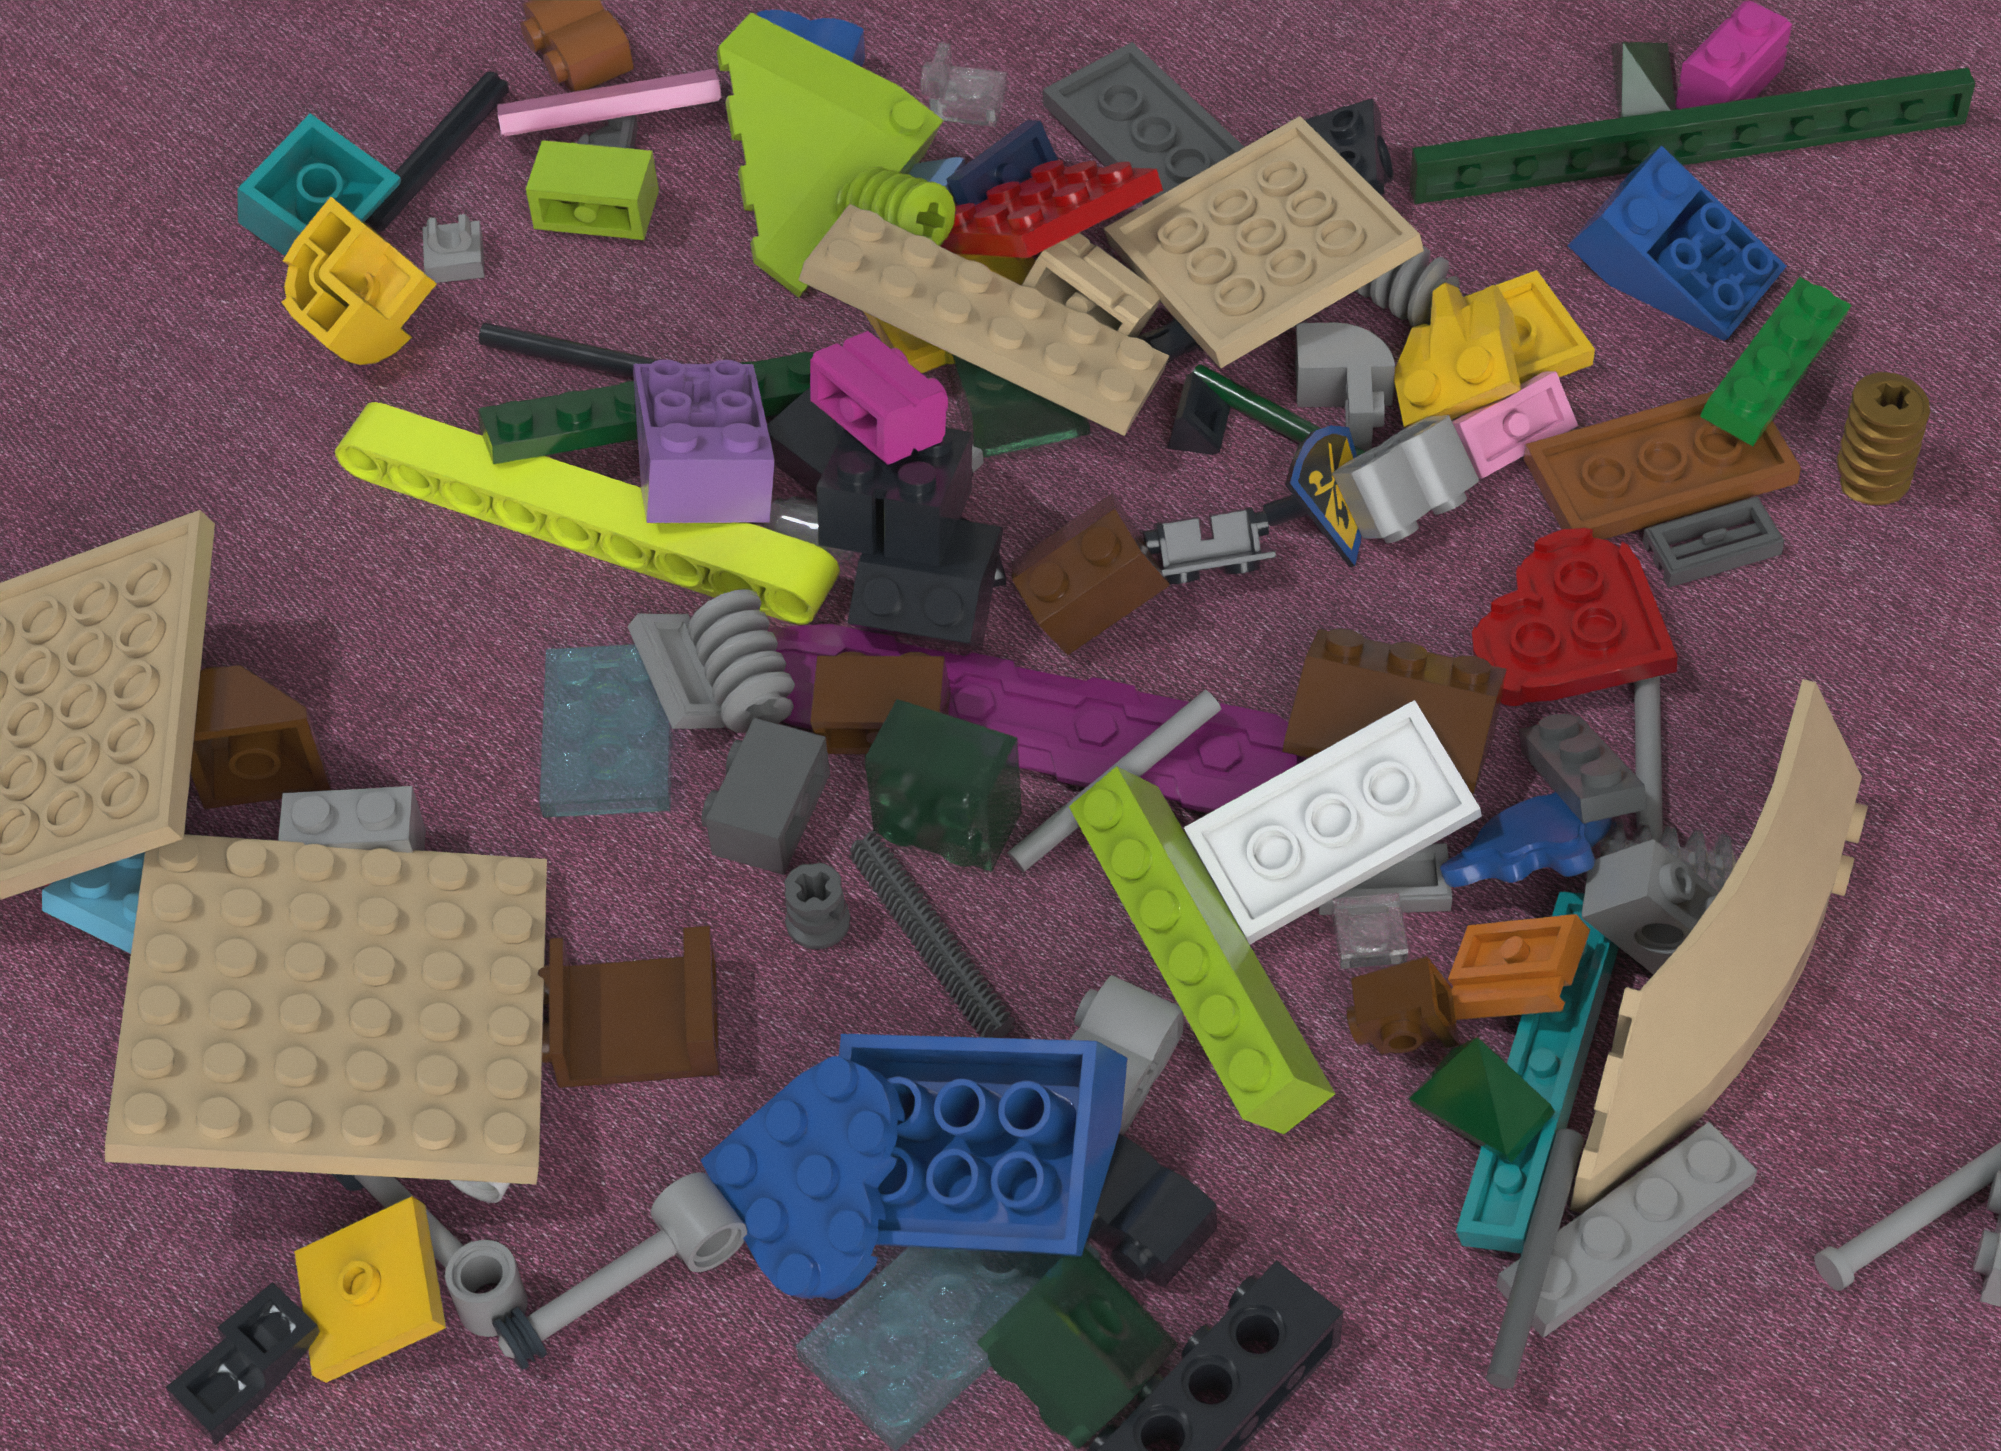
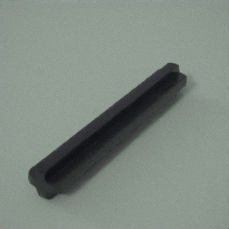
[365,71,509,232]

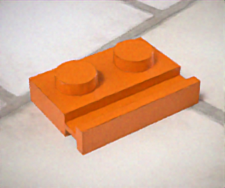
[1448,914,1590,1020]

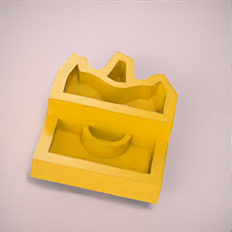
[1394,282,1521,428]

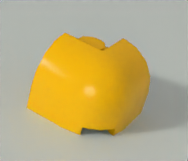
[282,197,437,365]

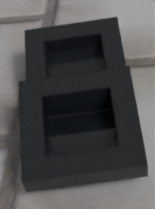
[165,1282,320,1445]

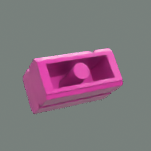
[1676,0,1792,109]
[810,331,948,465]

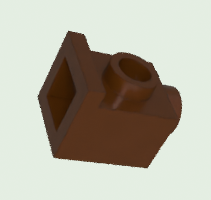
[1346,956,1459,1055]

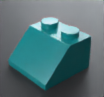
[237,113,401,255]

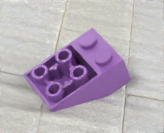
[633,360,775,523]

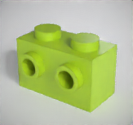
[526,140,659,240]

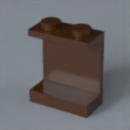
[538,925,720,1088]

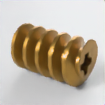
[1836,372,1930,505]

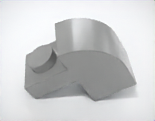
[1295,323,1395,452]

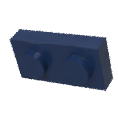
[946,120,1058,206]

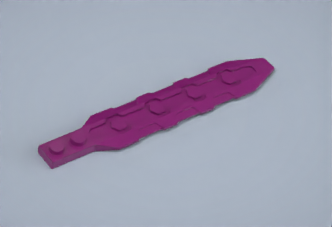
[767,624,1309,813]

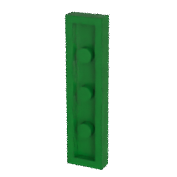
[1700,277,1852,446]

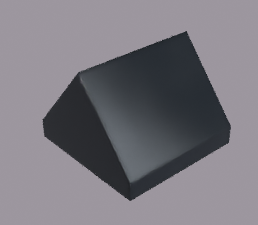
[1167,372,1231,455]

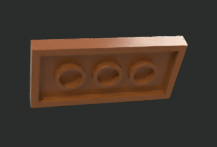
[1524,391,1801,539]

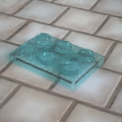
[539,644,672,818]

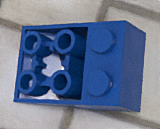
[1567,146,1787,341]

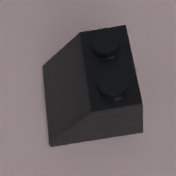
[847,507,1004,650]

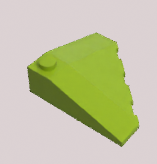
[716,12,944,298]

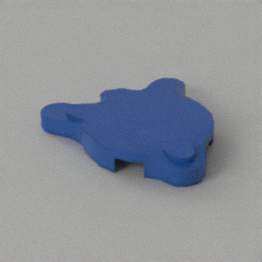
[1440,792,1612,888]

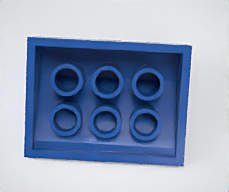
[839,1034,1128,1256]

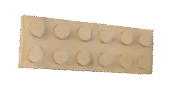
[799,204,1169,436]

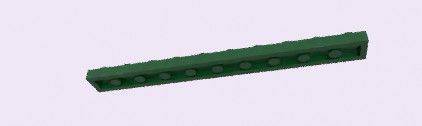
[1409,67,1976,204]

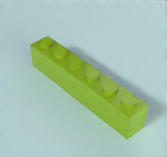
[1068,766,1335,1134]

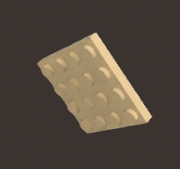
[1104,116,1424,369]

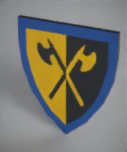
[1263,425,1362,567]

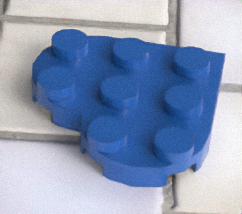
[700,1056,905,1299]

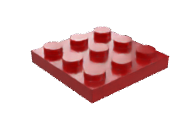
[940,160,1163,258]

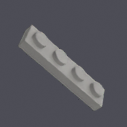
[1496,1122,1757,1338]

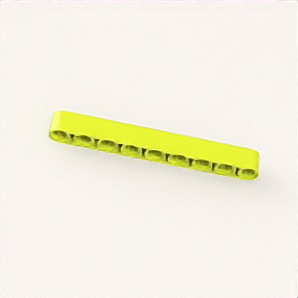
[335,402,840,625]

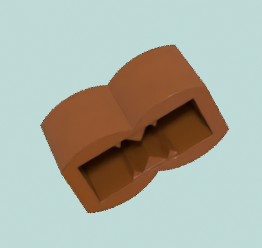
[520,0,634,92]

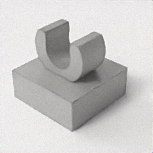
[423,214,485,283]

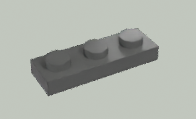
[1519,714,1647,824]

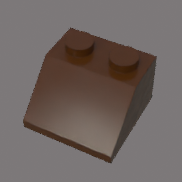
[1012,493,1170,655]
[190,665,331,809]

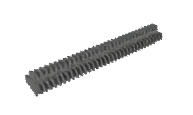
[849,831,1015,1038]

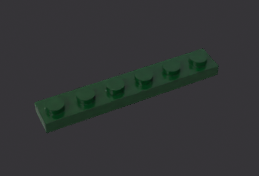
[478,351,816,464]

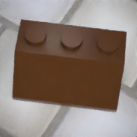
[1282,628,1507,794]

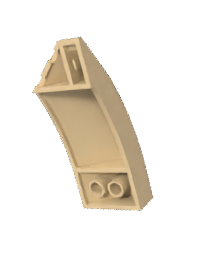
[1570,679,1868,1213]

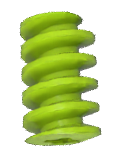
[836,167,956,246]

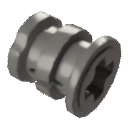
[784,863,851,950]

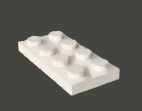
[1184,700,1482,945]

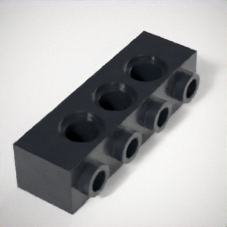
[1087,1260,1343,1451]

